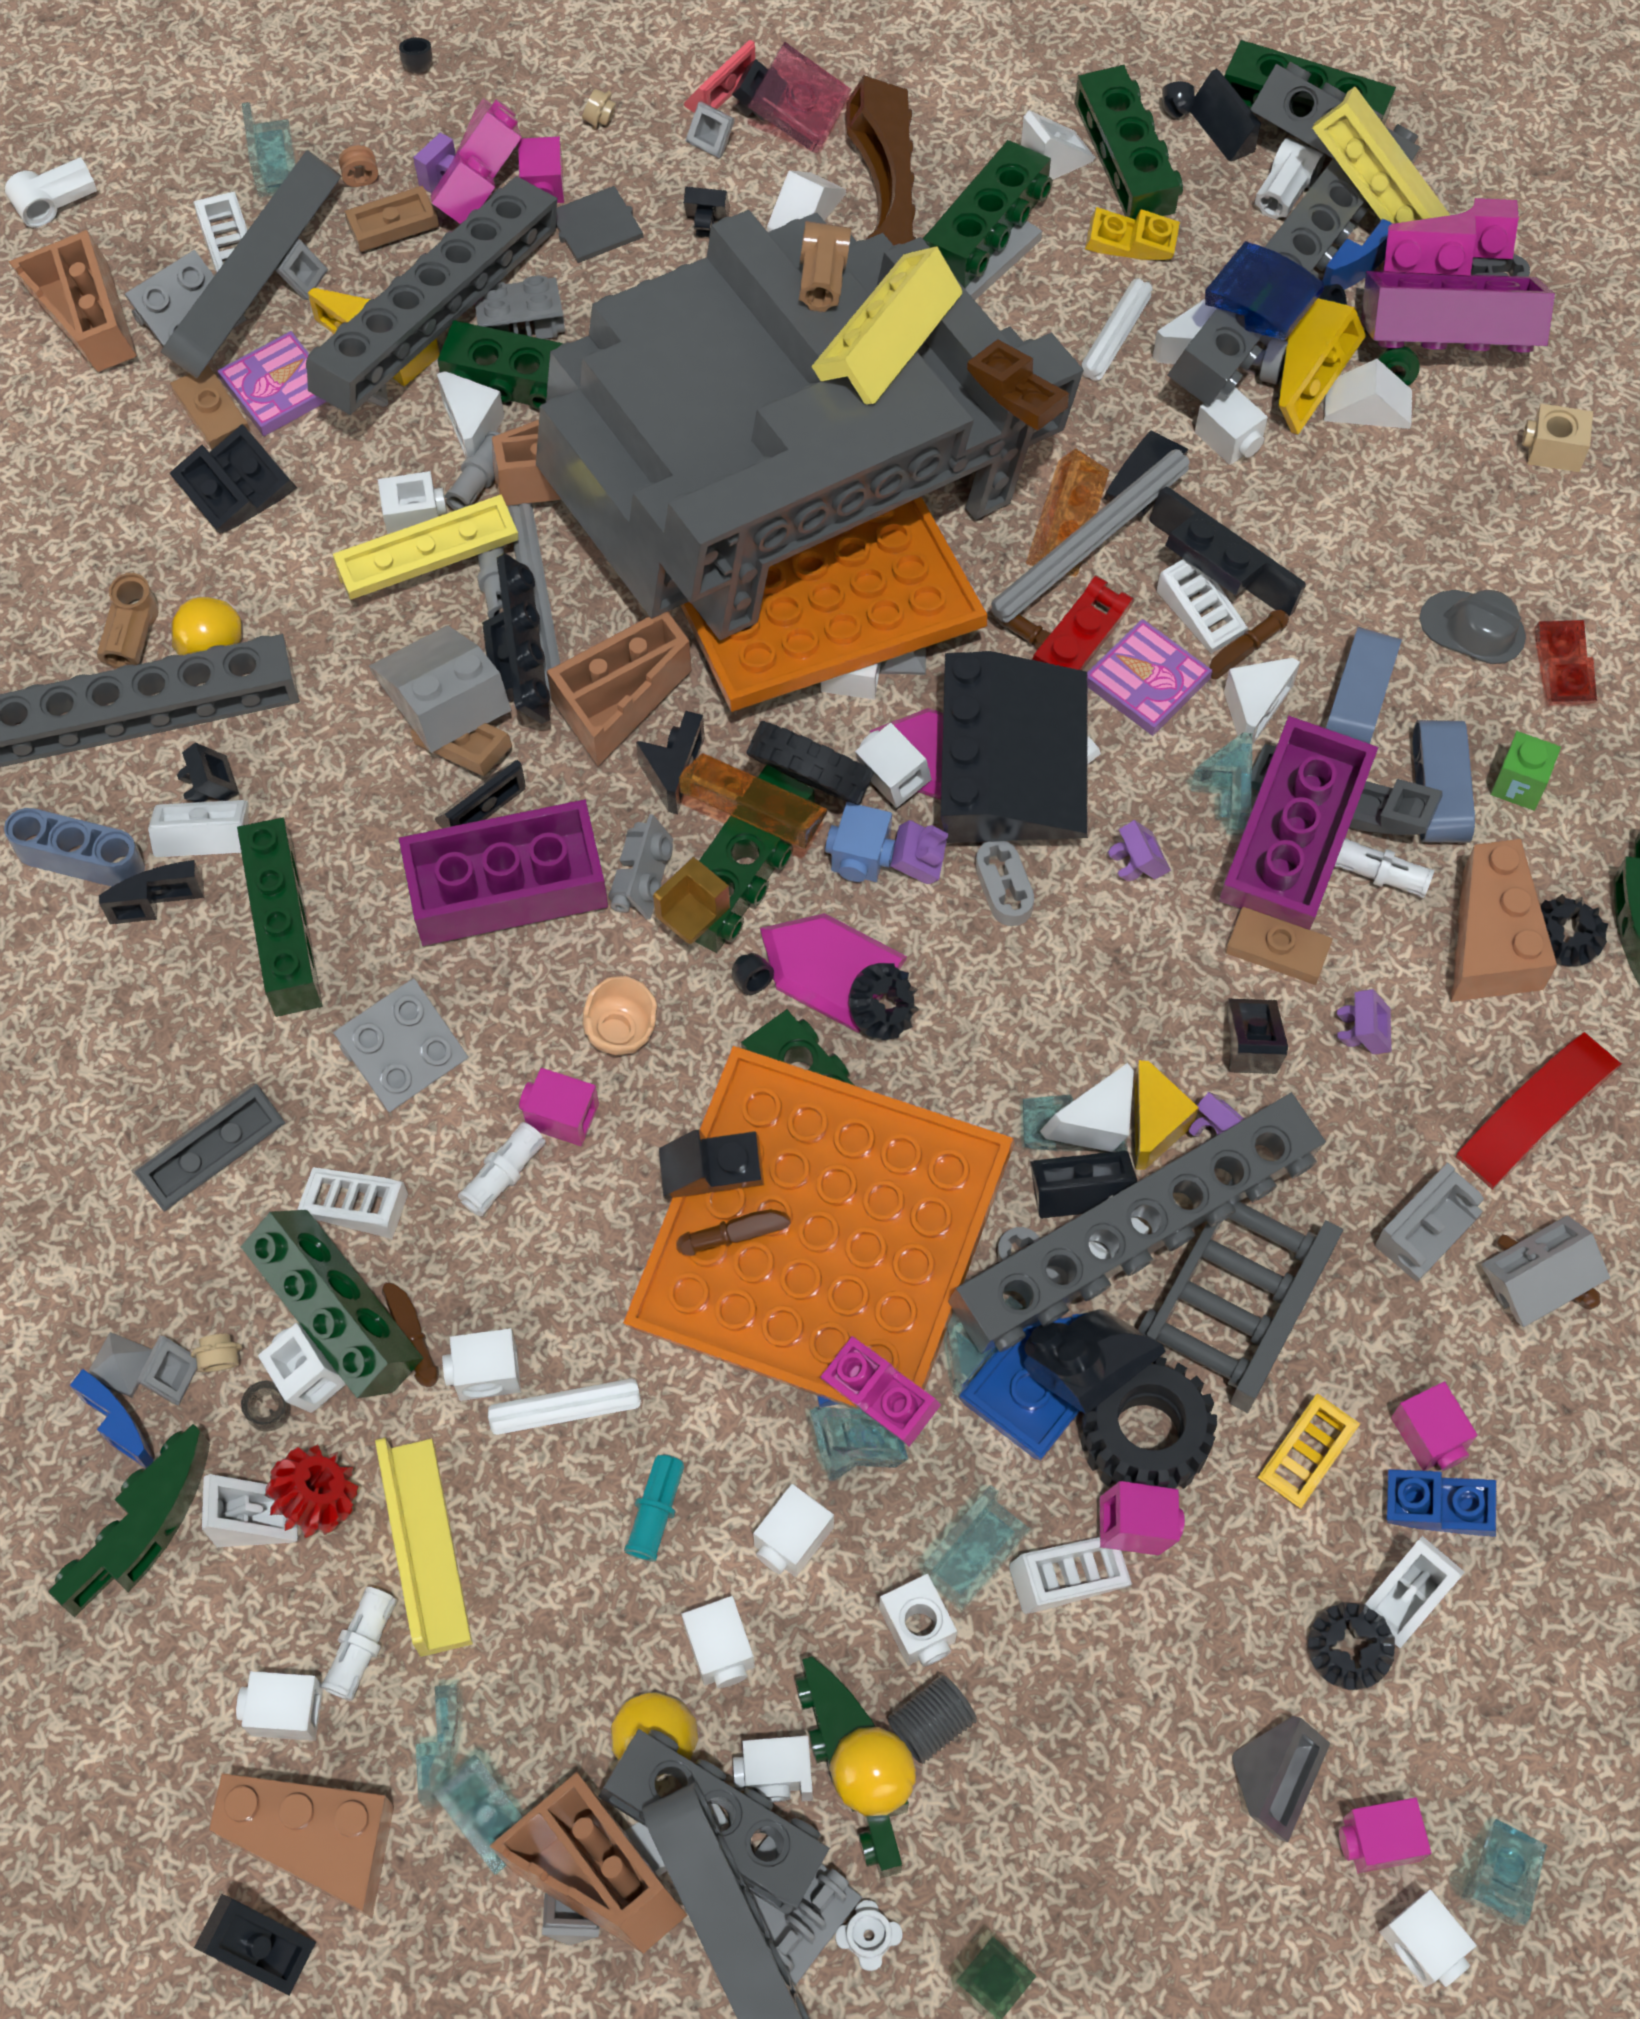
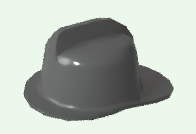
[1419,590,1526,664]

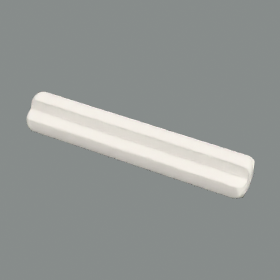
[1082,278,1152,381]
[488,1378,641,1435]

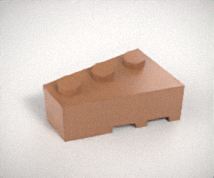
[8,230,137,372]
[492,420,562,506]
[547,611,692,766]
[1450,839,1557,1002]
[489,1772,688,1954]
[209,1773,394,1919]

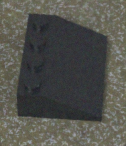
[941,651,1088,843]

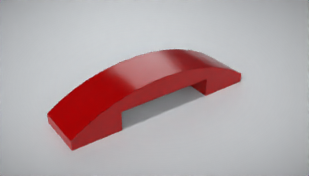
[1455,1032,1622,1190]

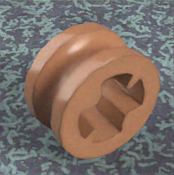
[338,145,379,187]

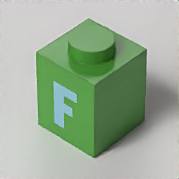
[1490,731,1561,811]

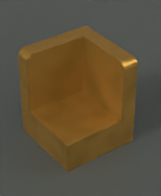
[653,856,730,944]

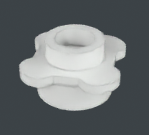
[836,1900,902,1971]

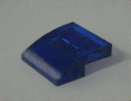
[1205,241,1324,341]

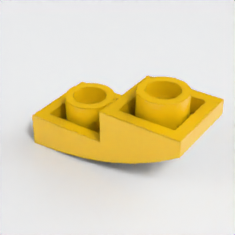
[1085,207,1180,260]

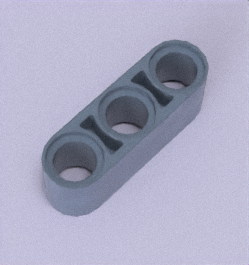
[1326,627,1402,744]
[1412,720,1475,843]
[4,808,145,887]

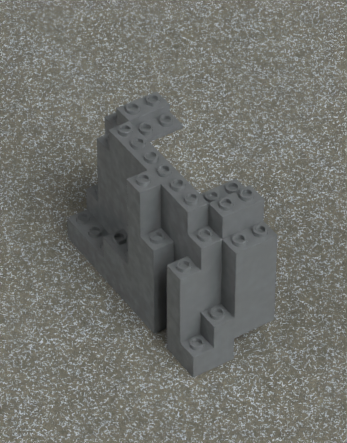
[536,210,1084,640]

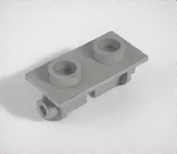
[608,814,673,920]

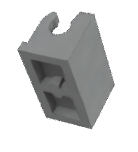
[1375,1162,1484,1282]
[1481,1215,1610,1328]

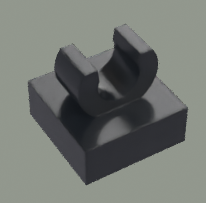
[732,59,787,121]
[683,186,730,238]
[177,742,239,803]

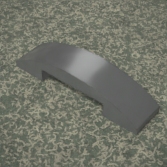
[1248,744,1443,835]

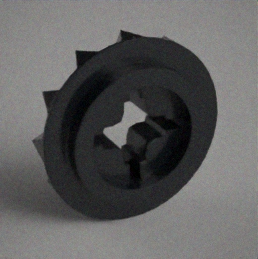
[1540,894,1608,966]
[849,963,920,1040]
[1308,1602,1395,1690]

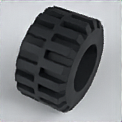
[1081,1357,1217,1489]

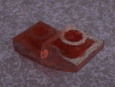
[1535,620,1597,705]

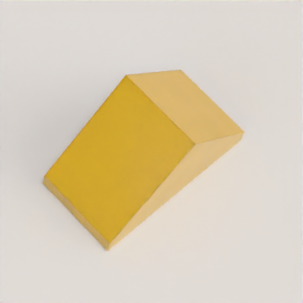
[1134,1060,1199,1170]

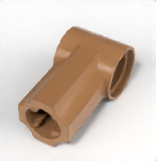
[799,221,851,312]
[97,573,159,668]

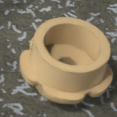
[582,88,616,130]
[191,1334,242,1372]

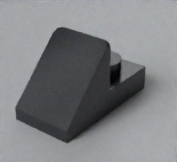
[636,711,705,815]
[1227,998,1288,1074]
[659,1129,764,1199]
[194,1894,316,1996]

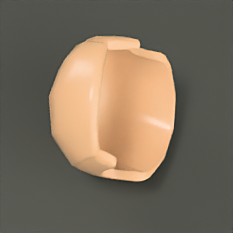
[582,976,657,1056]

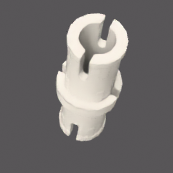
[1335,838,1435,898]
[458,1122,546,1216]
[320,1587,398,1701]

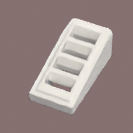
[194,191,248,273]
[1156,559,1248,654]
[297,1167,408,1239]
[1010,1537,1132,1614]

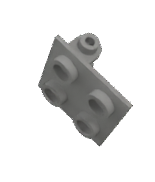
[125,249,246,347]
[475,275,565,339]
[333,978,469,1112]
[750,1836,862,1986]

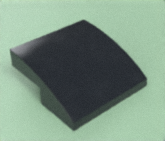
[170,424,297,533]

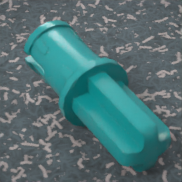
[624,1454,684,1562]

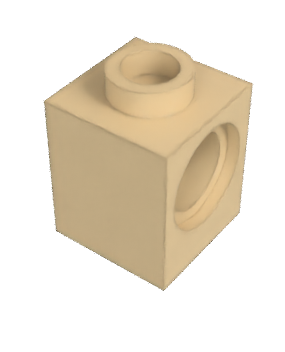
[1522,403,1593,472]

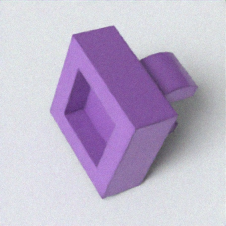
[413,132,456,193]
[891,820,948,884]
[1108,820,1171,881]
[1337,989,1392,1054]
[1189,1092,1245,1137]

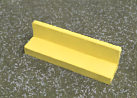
[1312,87,1450,224]
[811,246,962,405]
[333,494,519,600]
[375,1438,473,1657]

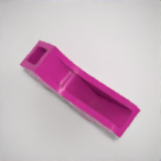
[430,98,522,224]
[1384,198,1519,276]

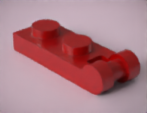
[1032,575,1134,670]

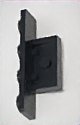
[1149,486,1306,616]
[482,553,550,724]

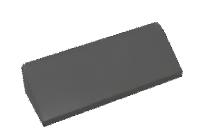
[131,1083,285,1212]

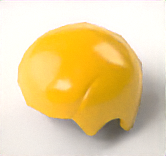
[171,597,241,655]
[610,1692,698,1777]
[830,1727,916,1816]

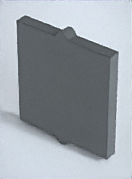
[556,186,644,263]

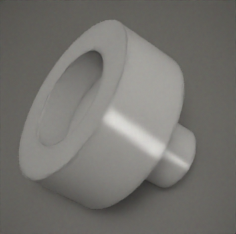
[1252,338,1288,385]

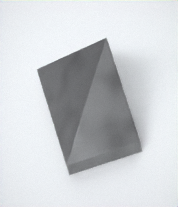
[1232,1716,1330,1842]

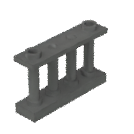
[1138,1178,1344,1413]

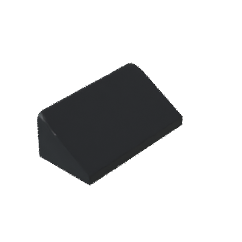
[1190,69,1261,162]
[435,760,526,829]
[1030,1150,1137,1219]

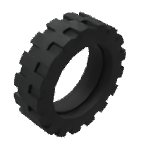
[746,721,874,805]

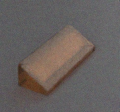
[1026,448,1110,577]
[679,753,827,849]

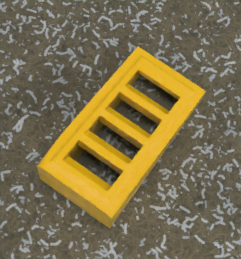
[1258,1393,1360,1509]

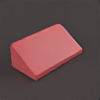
[684,40,755,113]

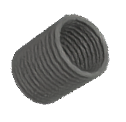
[888,1675,977,1764]

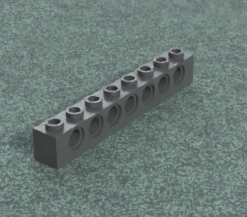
[1167,158,1371,406]
[306,176,558,415]
[0,634,300,767]
[948,1092,1326,1354]

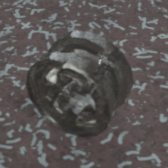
[241,1380,291,1432]

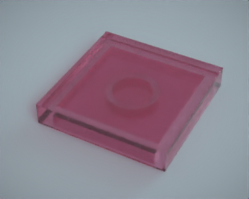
[748,42,852,153]

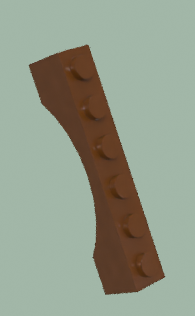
[846,75,916,245]

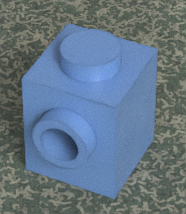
[825,802,896,882]

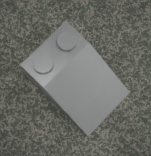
[369,625,511,753]

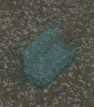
[242,102,296,198]
[922,1485,1030,1612]

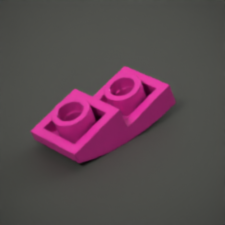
[821,1336,941,1447]

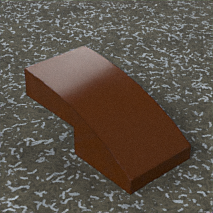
[967,339,1069,431]

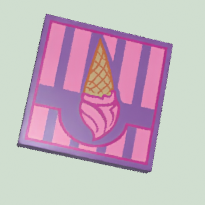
[217,331,326,436]
[1087,619,1212,736]

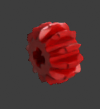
[264,1444,359,1538]

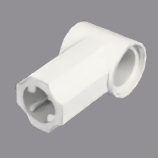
[1255,138,1325,220]
[5,157,97,228]

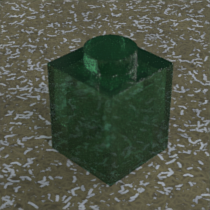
[953,1937,1036,2019]

